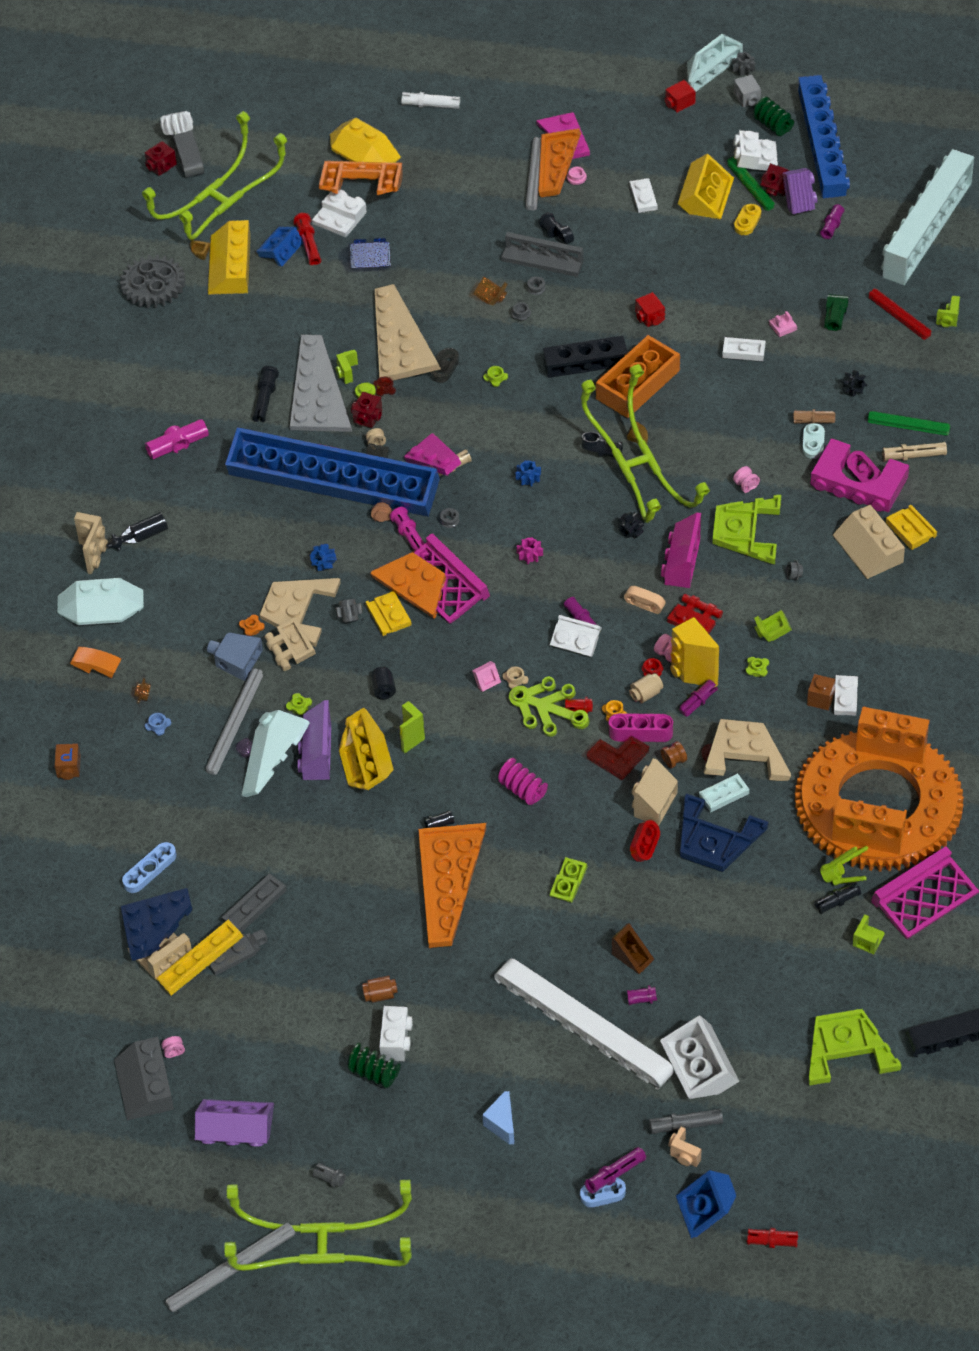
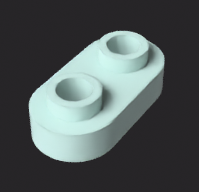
[803,423,825,459]

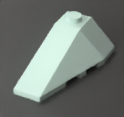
[242,710,310,797]

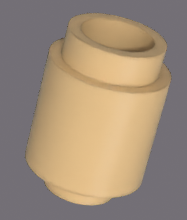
[629,673,663,703]

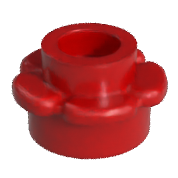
[642,658,663,677]

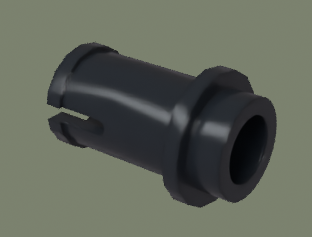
[424,810,454,828]

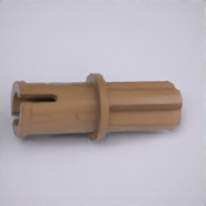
[794,409,836,424]

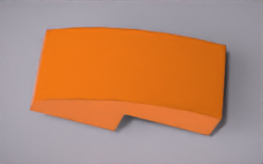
[70,647,121,678]

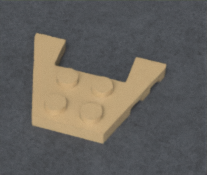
[260,578,341,647]
[704,719,791,781]

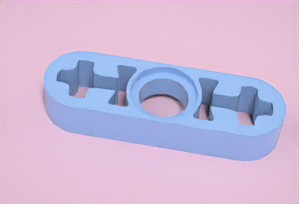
[122,842,176,893]

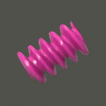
[498,758,548,805]

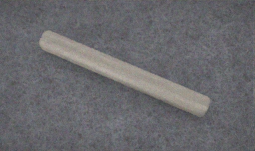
[526,137,542,210]

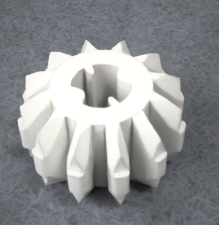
[160,111,193,135]

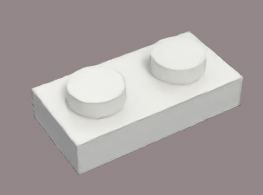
[630,178,657,213]
[723,337,766,361]
[834,675,858,716]

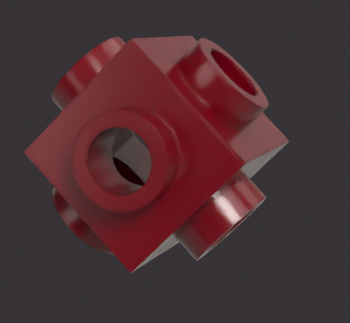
[144,141,177,176]
[761,163,789,197]
[351,392,382,428]

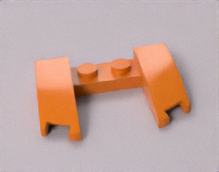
[319,161,403,195]

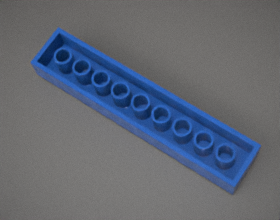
[225,427,440,517]

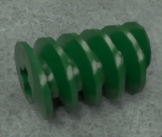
[754,96,795,136]
[347,1043,401,1088]

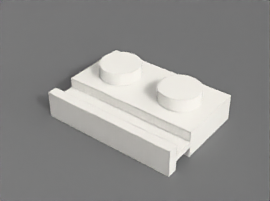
[550,615,602,657]

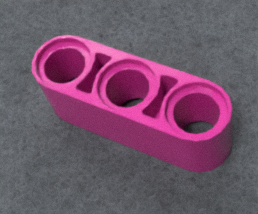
[609,714,673,742]

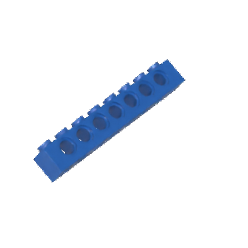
[798,75,850,198]

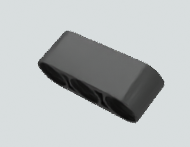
[173,131,204,178]

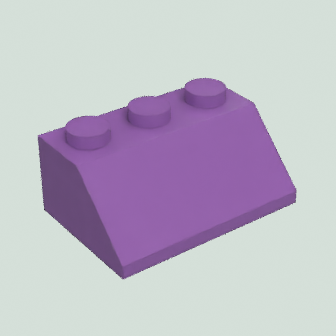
[298,700,331,780]
[195,1099,274,1146]

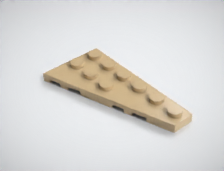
[375,284,440,382]

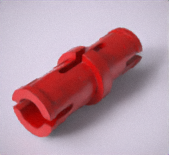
[747,1228,798,1248]

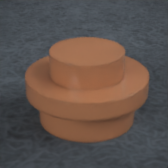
[371,502,392,522]

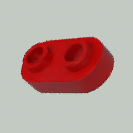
[630,820,660,862]

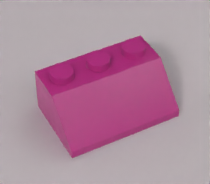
[661,513,701,588]

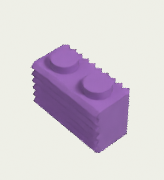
[782,168,817,214]

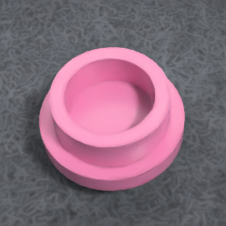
[567,167,586,185]

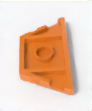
[370,552,446,619]

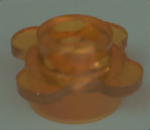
[134,678,151,704]

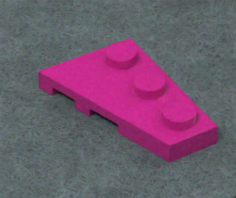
[536,112,590,159]

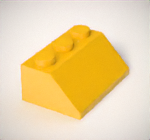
[678,154,734,219]
[670,617,719,687]

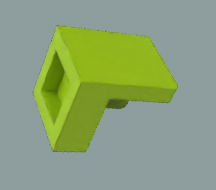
[853,915,885,954]

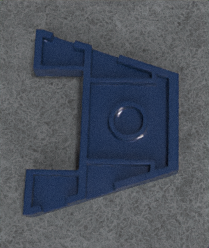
[680,794,769,872]

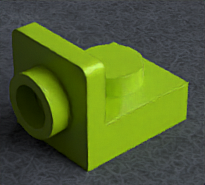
[936,296,960,327]

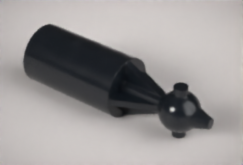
[106,512,168,551]

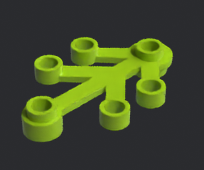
[509,676,589,737]

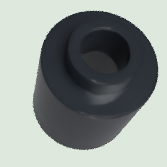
[371,667,396,699]

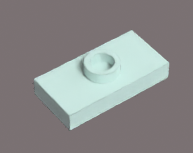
[699,774,749,812]

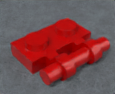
[667,594,723,634]

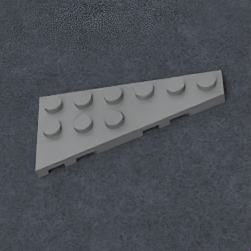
[290,335,352,432]

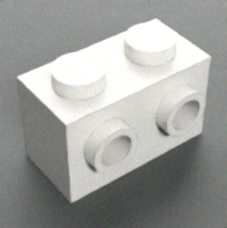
[380,1006,412,1061]

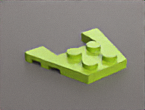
[713,495,781,564]
[809,1009,901,1086]

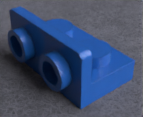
[256,227,303,266]

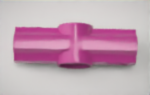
[145,419,209,459]

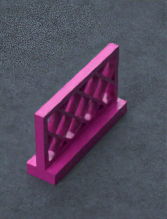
[414,533,490,624]
[871,846,979,939]

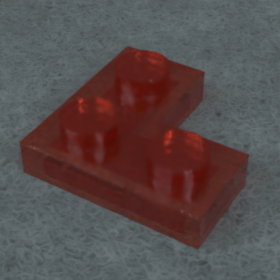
[587,735,649,780]

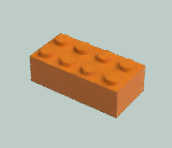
[596,335,680,418]

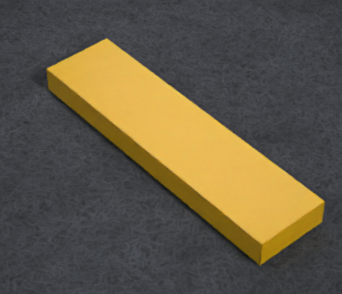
[156,919,243,996]

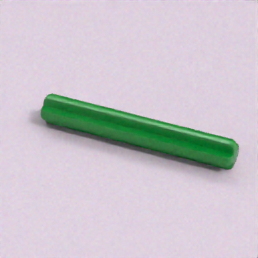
[727,156,775,211]
[868,411,950,436]

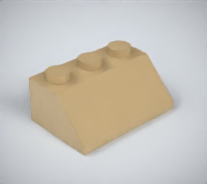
[833,505,905,579]

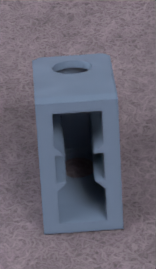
[207,633,263,681]

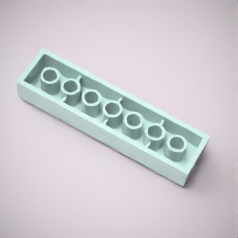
[881,149,974,285]

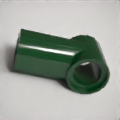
[824,294,849,331]

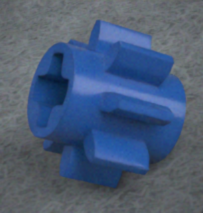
[515,461,541,486]
[310,544,337,571]

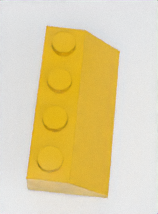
[208,220,250,294]

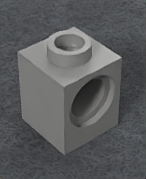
[734,75,761,107]

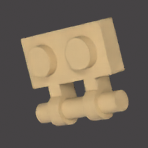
[265,617,316,671]

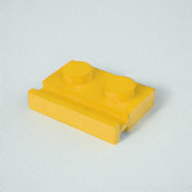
[886,505,937,550]
[365,591,412,636]

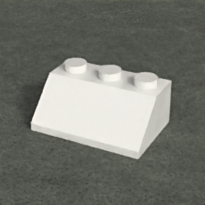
[660,1015,739,1099]

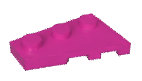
[404,433,461,475]

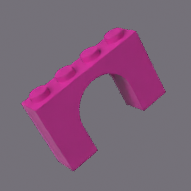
[811,438,909,513]

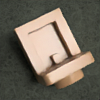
[668,1127,701,1167]

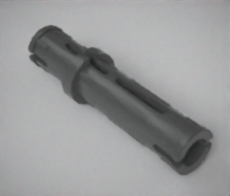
[649,1108,723,1134]

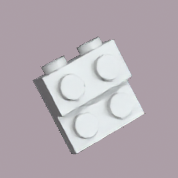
[733,130,778,171]
[312,190,366,237]

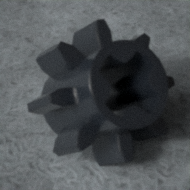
[840,370,868,397]
[618,512,644,538]

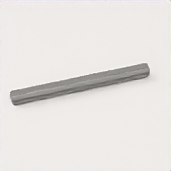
[206,668,263,775]
[166,1223,295,1312]

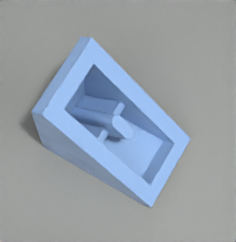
[483,1091,514,1144]

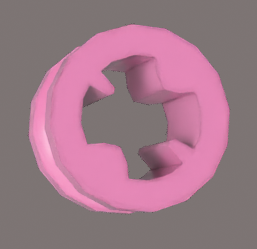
[161,1036,185,1058]

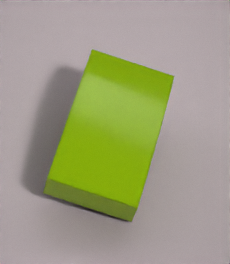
[550,857,588,903]

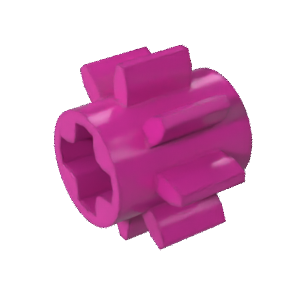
[517,537,543,564]

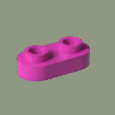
[847,451,881,482]

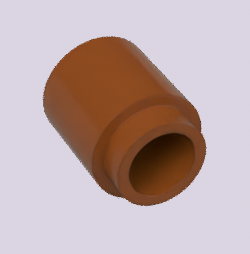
[362,975,398,1003]

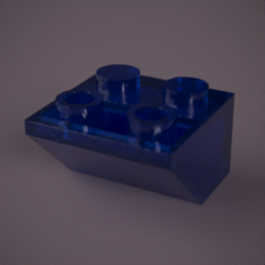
[350,238,391,268]

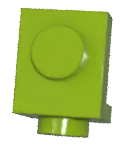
[336,350,358,384]
[754,610,792,642]

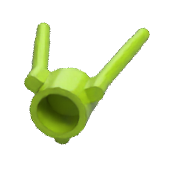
[820,846,868,886]

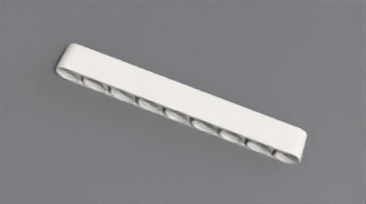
[494,958,674,1090]

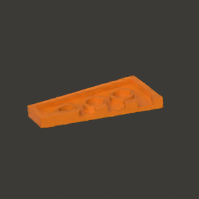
[539,128,581,197]

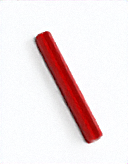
[869,288,932,340]

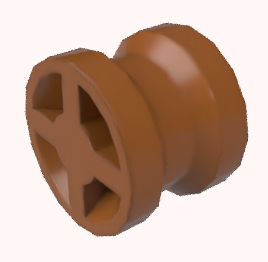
[660,741,687,769]

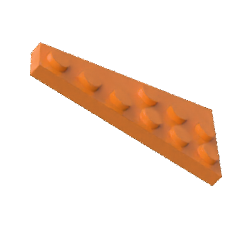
[419,823,487,948]

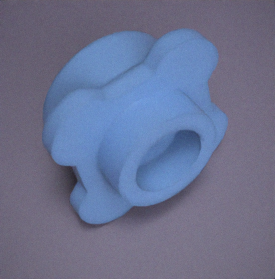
[145,713,171,736]

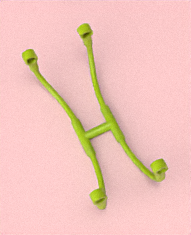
[142,111,287,240]
[581,364,710,523]
[225,1180,412,1271]

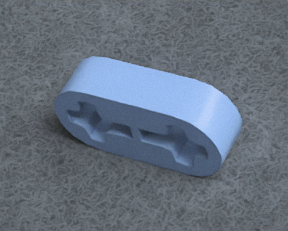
[580,1178,626,1207]

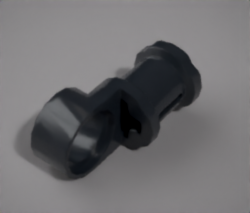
[538,212,574,244]
[581,432,623,457]

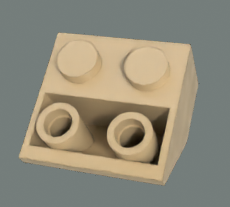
[632,759,678,826]

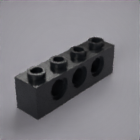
[543,336,628,378]

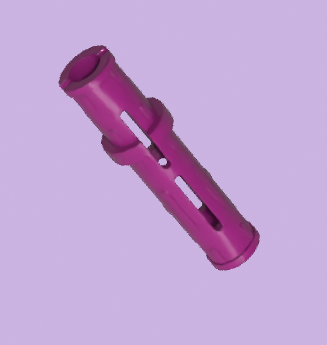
[585,1147,646,1194]

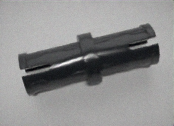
[814,882,861,914]

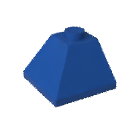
[676,1170,736,1238]

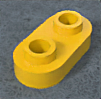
[734,204,761,235]

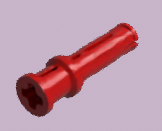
[293,213,322,266]

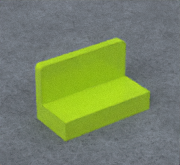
[400,701,425,754]

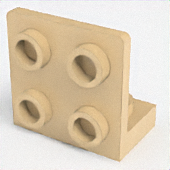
[74,512,108,574]
[128,933,191,980]

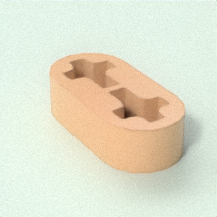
[624,586,666,614]

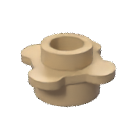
[503,667,529,689]

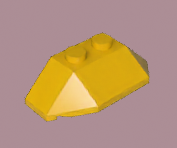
[330,118,401,163]
[339,707,394,790]

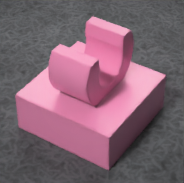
[769,311,797,337]
[472,661,501,692]

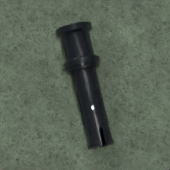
[252,366,279,422]

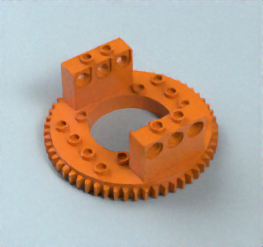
[795,707,964,872]

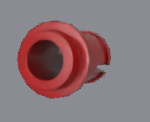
[565,697,593,714]

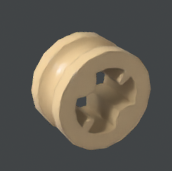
[366,428,386,448]

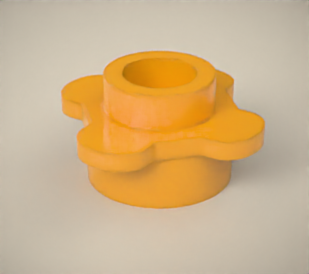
[602,700,627,722]

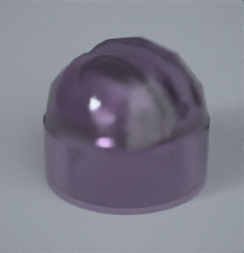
[236,738,253,758]

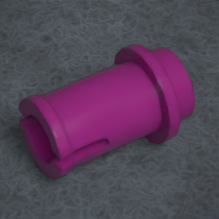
[627,985,657,1005]

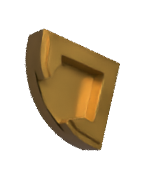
[190,240,210,260]
[627,422,648,444]

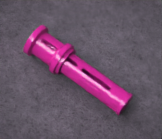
[390,507,432,561]

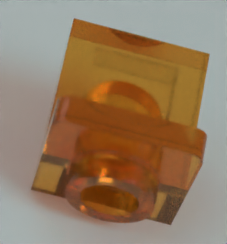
[473,277,508,306]

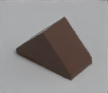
[612,923,654,974]

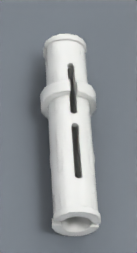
[402,92,460,109]

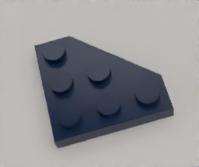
[121,888,193,961]

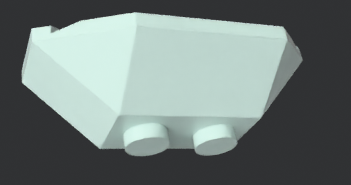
[687,34,743,91]
[57,578,143,625]

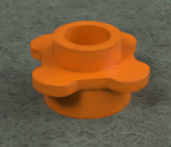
[239,615,265,636]

